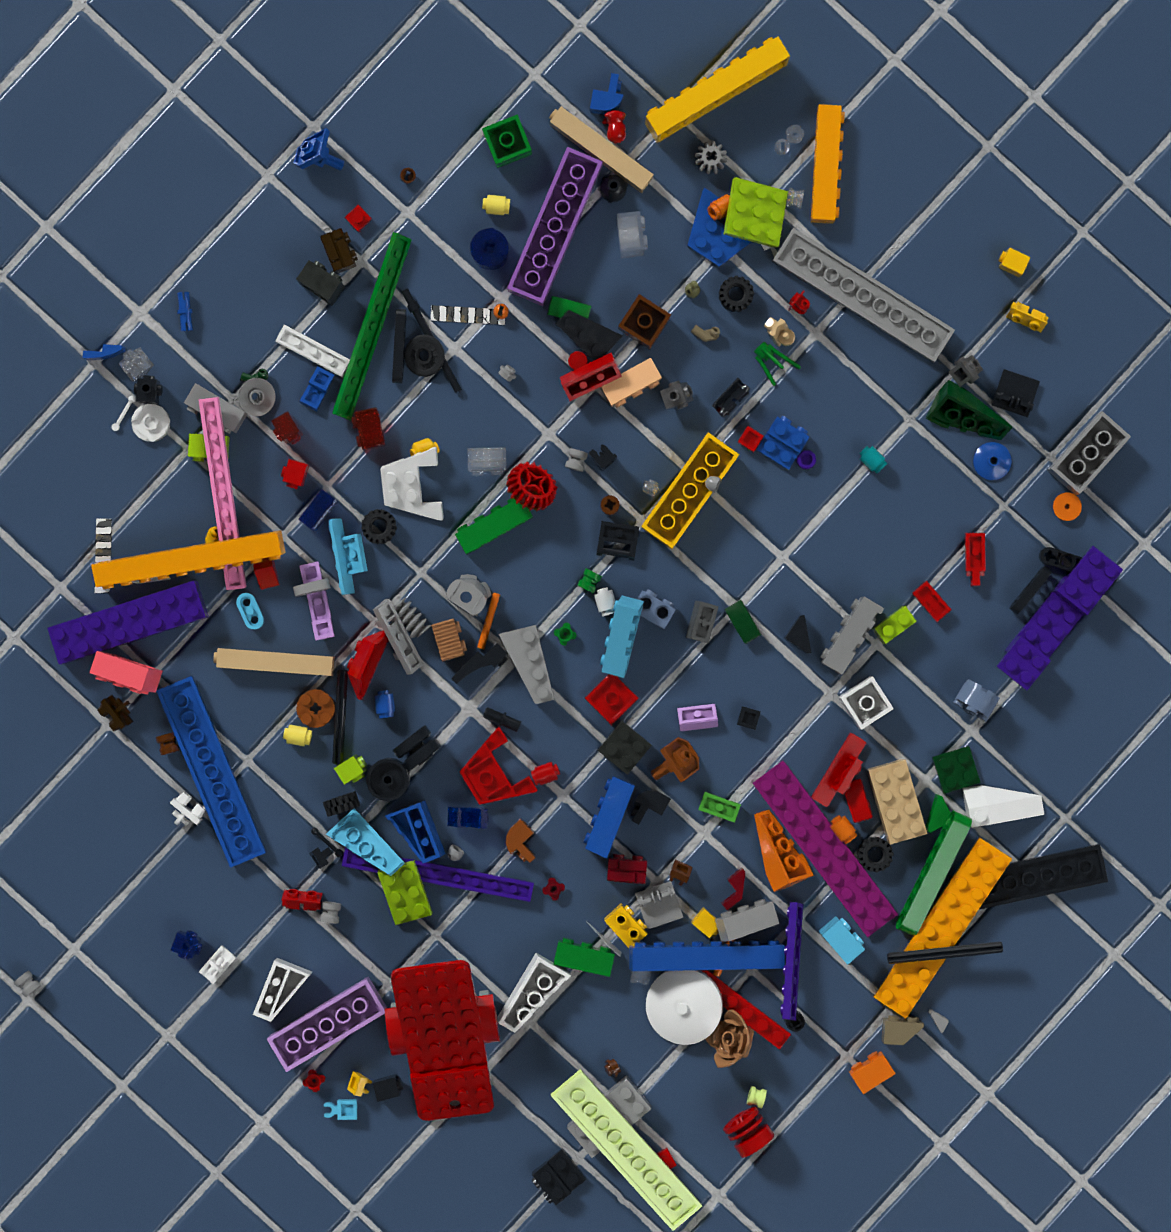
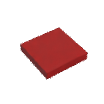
[585,674,639,725]

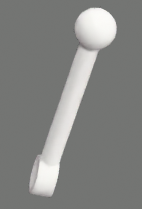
[112,395,136,431]

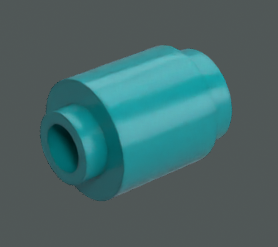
[859,446,887,474]

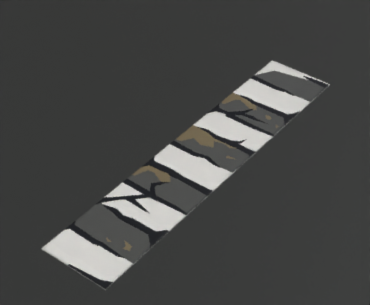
[430,305,505,325]
[95,519,112,593]

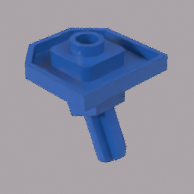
[293,128,344,170]

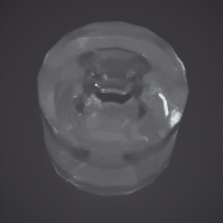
[786,187,804,209]

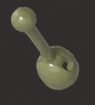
[685,281,700,299]

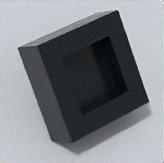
[737,706,761,730]

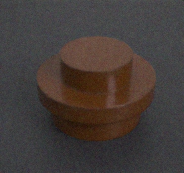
[604,1059,621,1078]

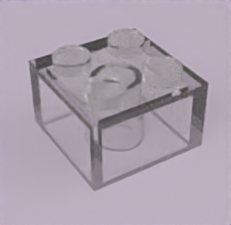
[617,211,648,259]

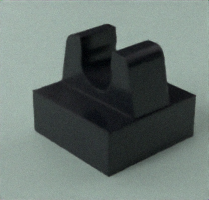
[309,847,332,869]

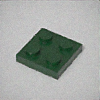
[932,746,981,794]

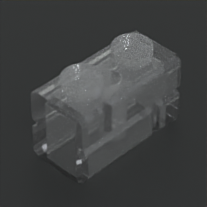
[467,447,507,476]

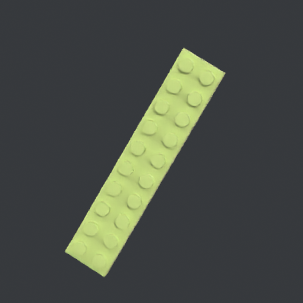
[551,1069,702,1231]

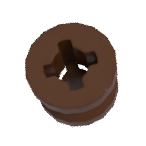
[600,495,620,515]

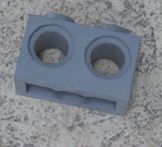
[638,589,676,629]

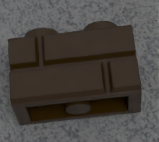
[320,228,358,274]

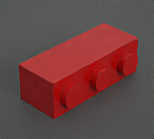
[560,352,622,401]

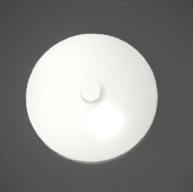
[646,970,723,1045]

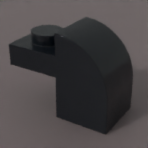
[631,790,671,825]

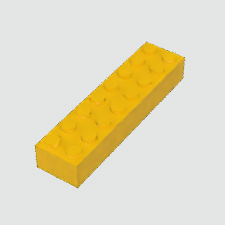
[645,36,790,143]

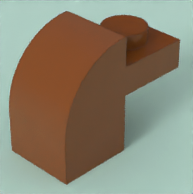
[506,818,536,863]

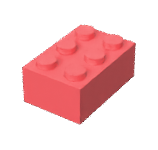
[90,651,163,695]

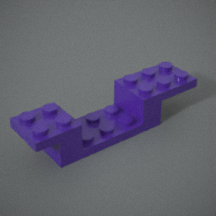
[996,546,1123,691]

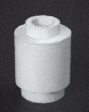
[594,587,615,616]

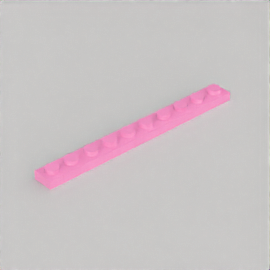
[198,397,247,590]

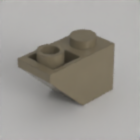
[882,1015,924,1045]

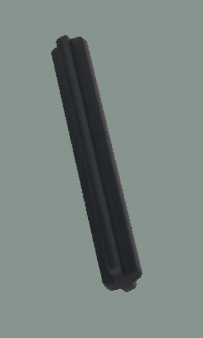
[332,669,348,765]

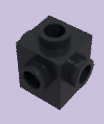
[134,375,163,404]

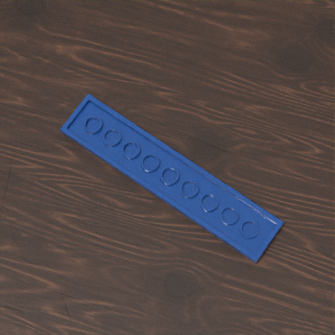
[156,676,266,868]

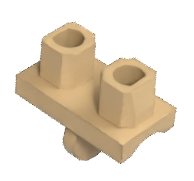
[764,317,795,347]

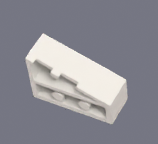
[253,958,312,1022]

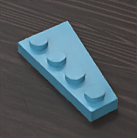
[326,808,405,876]

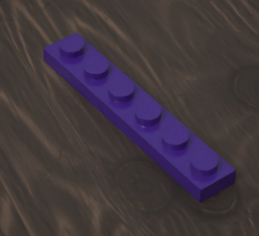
[780,902,804,1021]

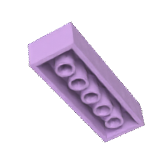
[267,976,387,1072]

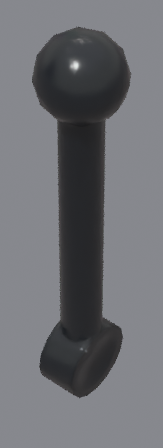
[311,827,343,857]

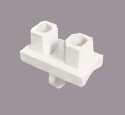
[170,792,206,826]
[199,945,237,984]

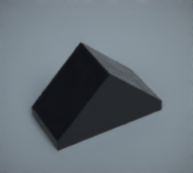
[784,615,812,653]

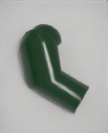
[240,368,269,383]

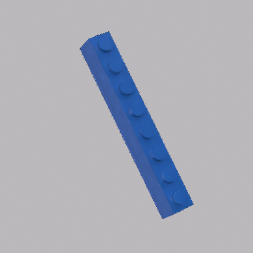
[629,940,785,971]

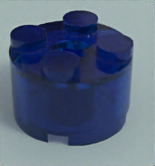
[470,228,509,270]

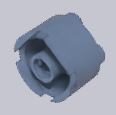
[953,679,1000,722]

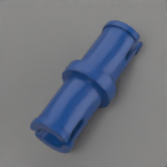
[177,292,193,331]

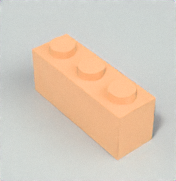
[600,358,662,408]

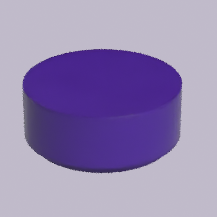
[797,450,816,470]

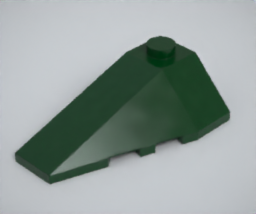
[926,380,1012,440]

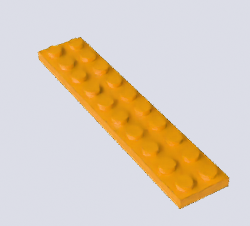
[873,837,1012,1019]

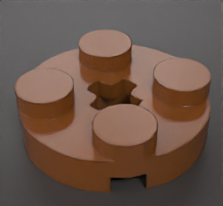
[296,689,335,728]

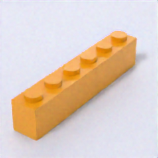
[811,104,845,224]

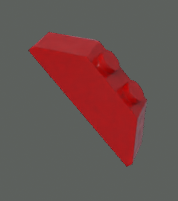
[347,630,389,700]

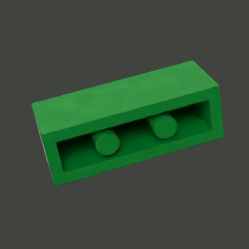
[553,938,615,977]

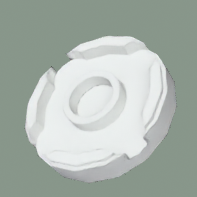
[131,404,170,442]

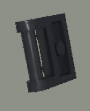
[596,521,639,561]

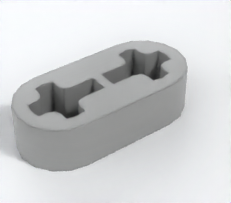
[293,578,331,597]

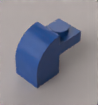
[590,73,623,115]

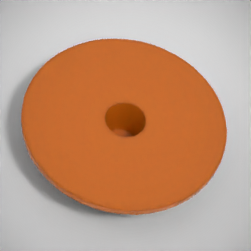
[1053,492,1082,521]

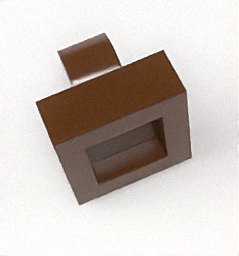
[669,859,693,886]

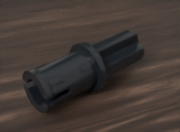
[483,707,522,732]

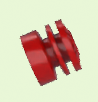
[723,1107,775,1158]

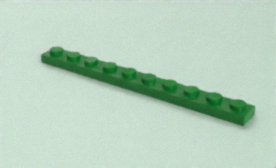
[332,232,412,420]

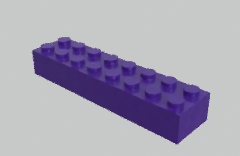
[47,581,209,665]

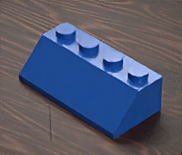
[583,776,635,858]

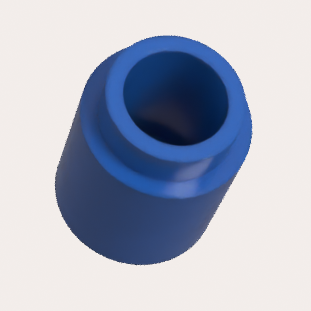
[374,690,395,719]

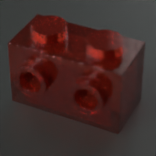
[271,411,304,445]

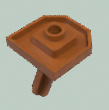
[651,737,699,782]

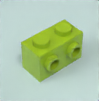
[334,754,367,785]

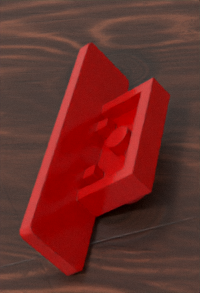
[811,733,866,807]

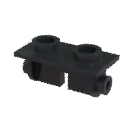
[712,378,750,417]

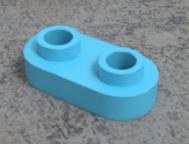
[236,593,264,630]

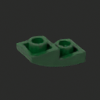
[725,600,762,645]

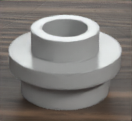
[498,364,517,382]

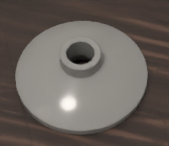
[238,378,275,416]

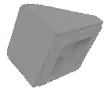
[928,1009,949,1033]

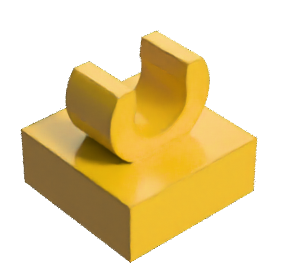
[347,1071,372,1097]

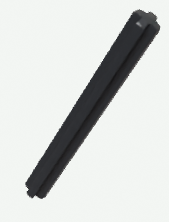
[887,942,1003,964]

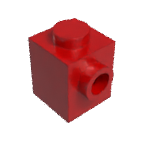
[281,459,309,489]

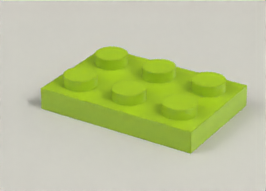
[377,860,433,925]

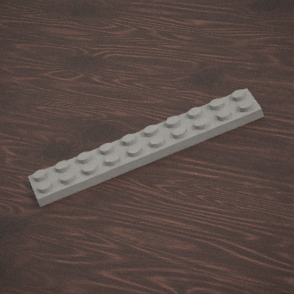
[772,228,955,363]

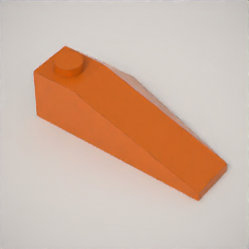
[754,810,814,892]

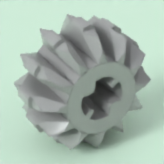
[695,141,727,174]

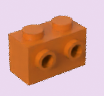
[849,1051,896,1094]

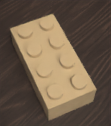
[866,759,927,845]

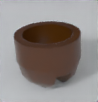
[400,168,416,184]

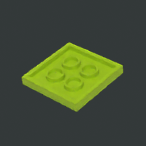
[724,177,788,248]

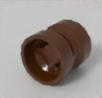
[155,732,179,756]

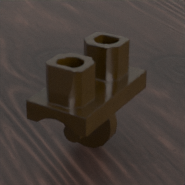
[97,694,134,731]

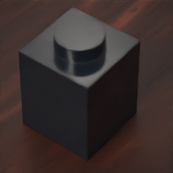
[372,1074,403,1102]

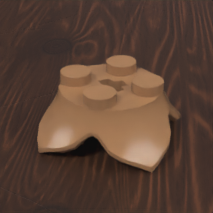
[706,1010,754,1068]

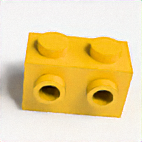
[604,903,647,948]

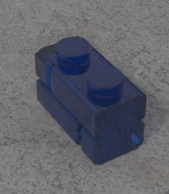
[298,489,339,532]

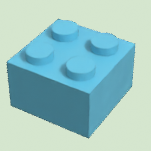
[819,916,865,965]

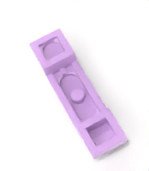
[300,562,335,641]

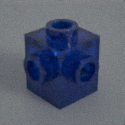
[170,930,203,960]

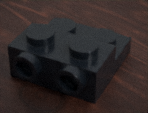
[531,1148,586,1205]

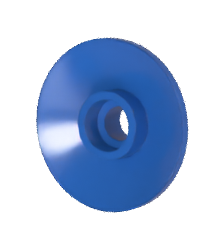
[973,442,1012,480]

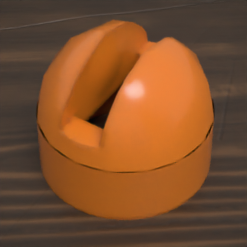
[493,304,509,320]

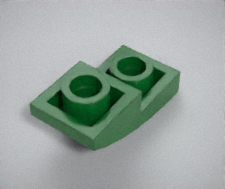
[547,296,591,319]

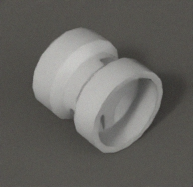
[565,448,588,472]
[320,901,341,924]
[14,970,41,997]

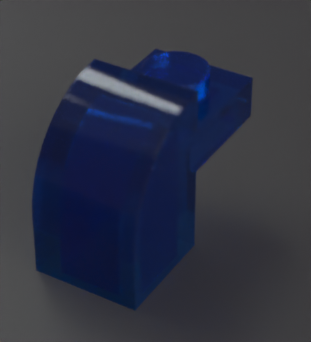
[447,807,489,829]

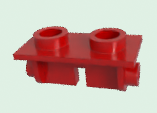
[788,290,810,314]
[281,889,323,911]

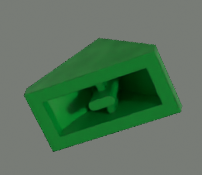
[925,794,951,833]

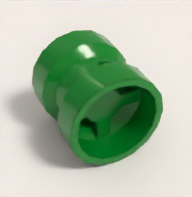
[577,568,602,594]

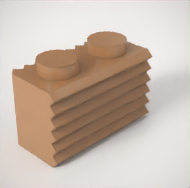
[431,618,467,662]

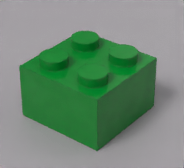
[482,114,532,168]

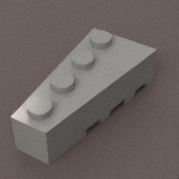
[820,596,884,675]

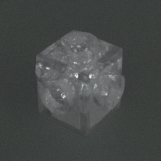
[119,347,154,382]

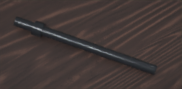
[402,288,462,393]

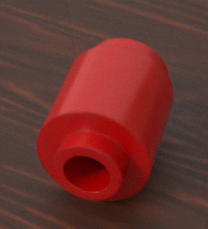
[531,761,560,785]

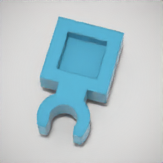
[324,1099,358,1120]

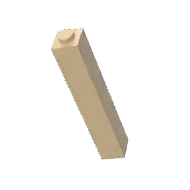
[549,106,654,193]
[213,648,335,676]

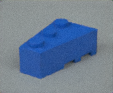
[385,800,445,863]

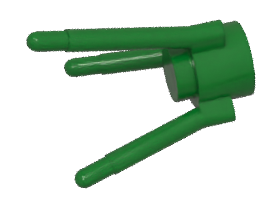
[754,341,801,386]

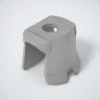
[446,574,492,616]

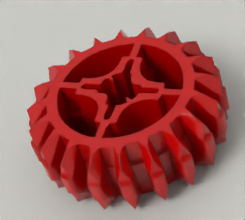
[506,462,558,512]

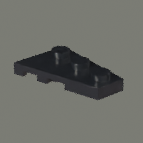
[555,310,623,361]

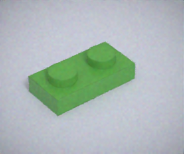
[698,791,741,823]

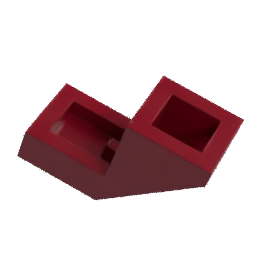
[721,867,745,910]

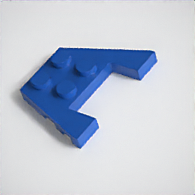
[687,188,752,268]

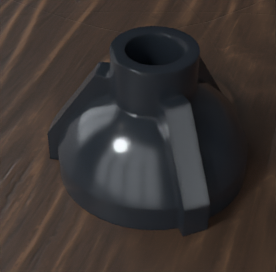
[600,175,628,203]

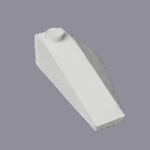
[962,785,1044,827]

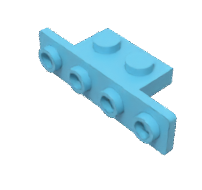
[328,518,368,595]

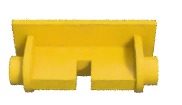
[1006,301,1048,333]

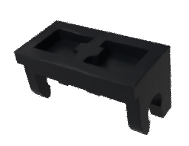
[589,445,617,471]

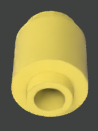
[482,195,510,216]
[283,725,312,747]

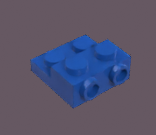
[756,416,809,470]

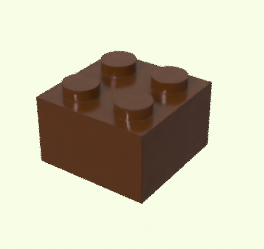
[618,294,671,350]

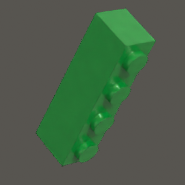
[455,499,533,555]

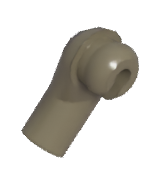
[691,325,720,342]

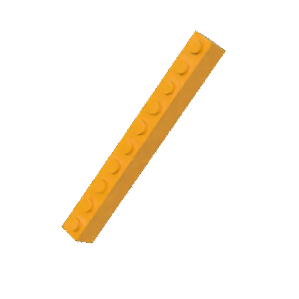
[91,530,286,590]

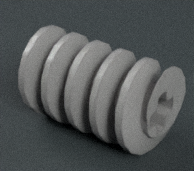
[394,597,431,638]

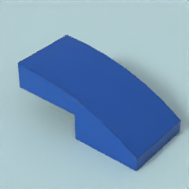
[83,344,126,360]
[300,366,335,412]

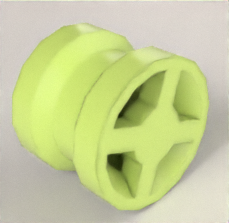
[747,1086,767,1109]

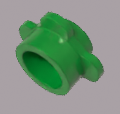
[554,623,576,645]

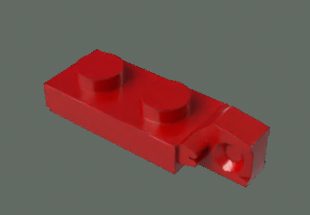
[965,533,986,586]

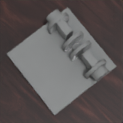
[635,881,683,930]

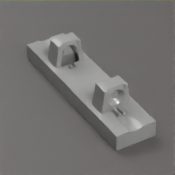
[373,599,424,675]

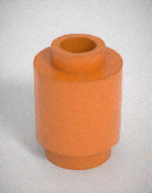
[707,194,730,220]
[830,815,857,844]

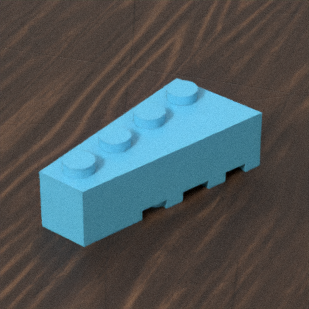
[600,595,644,678]

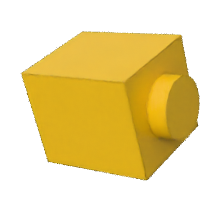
[998,248,1031,277]
[691,907,719,938]

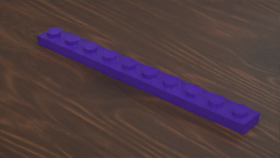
[342,847,534,902]

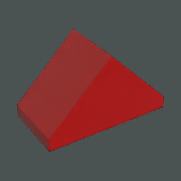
[253,557,280,590]

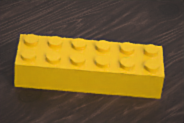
[640,432,740,550]

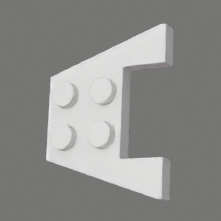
[380,447,444,521]

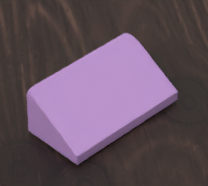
[677,704,718,731]

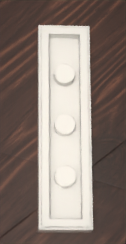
[275,325,350,378]

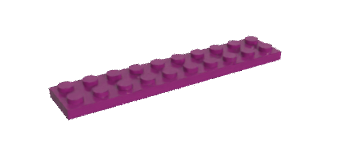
[752,760,898,937]

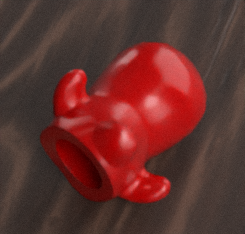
[602,110,626,143]

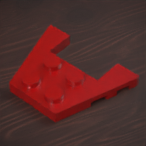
[460,726,538,805]

